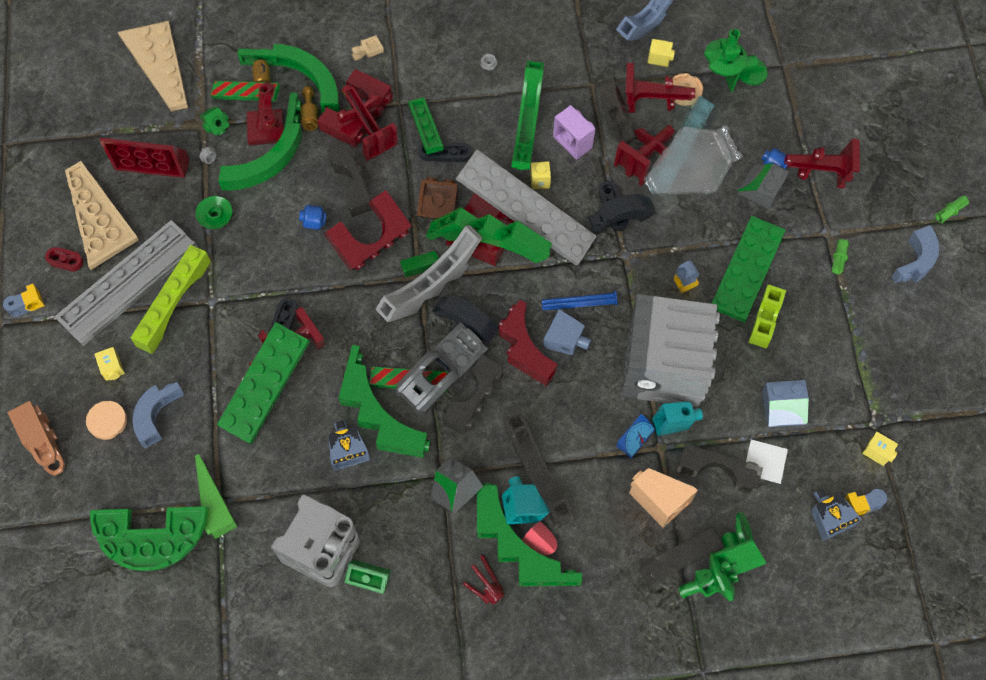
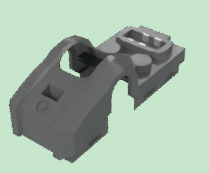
[396,322,488,414]

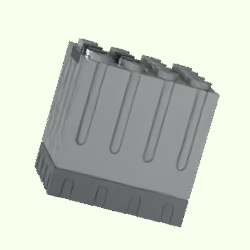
[621,294,720,407]

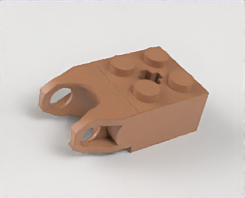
[7,401,65,476]

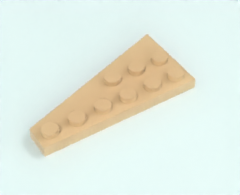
[118,21,188,111]
[65,161,139,270]

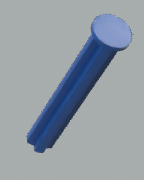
[541,291,617,310]

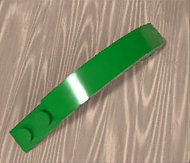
[237,44,340,113]
[511,60,544,170]
[218,93,302,191]

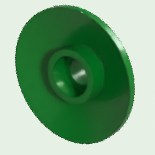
[195,196,233,229]

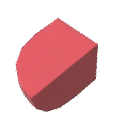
[522,521,557,556]

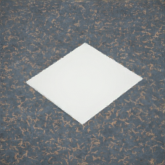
[744,440,788,484]

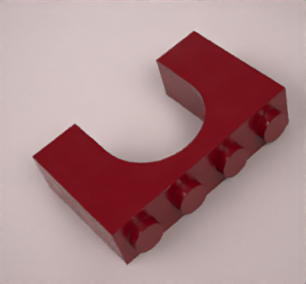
[318,69,393,148]
[323,190,412,271]

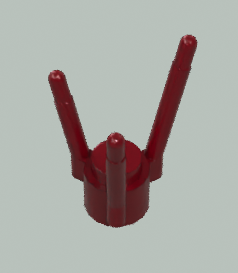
[463,555,505,605]

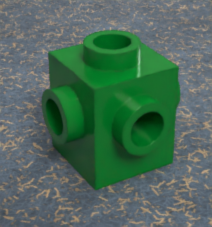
[199,106,230,136]

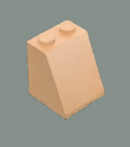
[629,468,698,528]

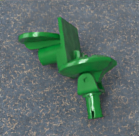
[704,28,768,92]
[678,512,767,601]

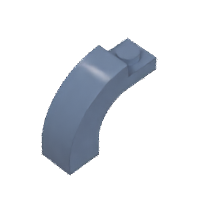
[616,0,673,41]
[892,225,939,283]
[133,382,184,449]

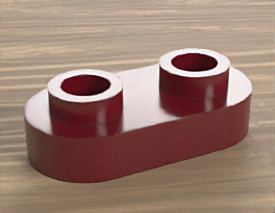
[45,247,83,272]

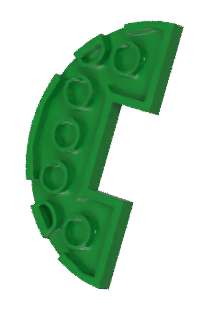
[90,506,209,571]

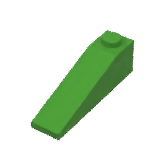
[195,454,237,539]

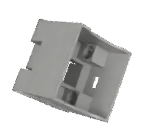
[271,494,360,587]

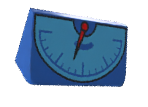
[616,414,656,458]

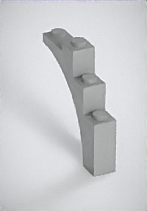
[375,225,482,322]

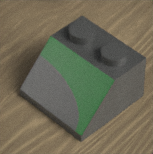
[737,163,790,209]
[431,457,483,514]

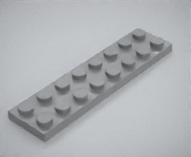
[456,150,597,266]

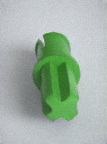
[935,196,969,223]
[832,239,849,275]

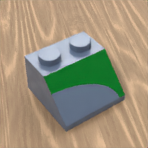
[762,380,809,428]

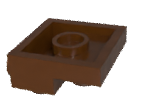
[417,177,459,219]

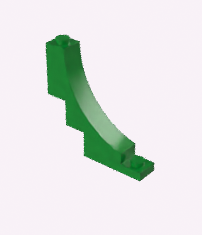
[426,207,552,263]
[339,345,431,458]
[477,483,582,586]

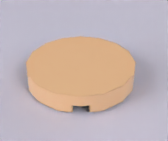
[673,73,703,106]
[86,401,127,440]

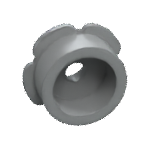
[481,54,498,70]
[199,147,217,164]

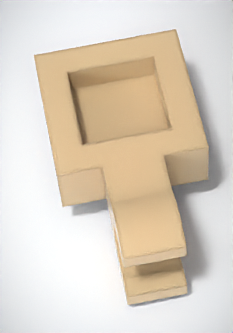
[352,35,384,61]

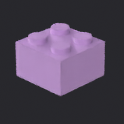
[553,105,595,160]

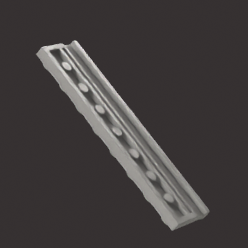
[54,220,198,346]

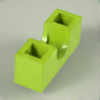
[748,285,786,349]

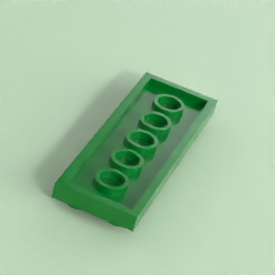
[711,216,786,323]
[217,322,310,444]

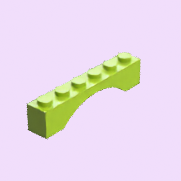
[130,245,211,354]

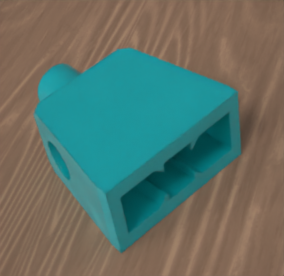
[652,402,703,436]
[502,476,549,524]

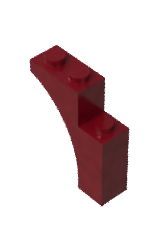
[498,300,557,386]

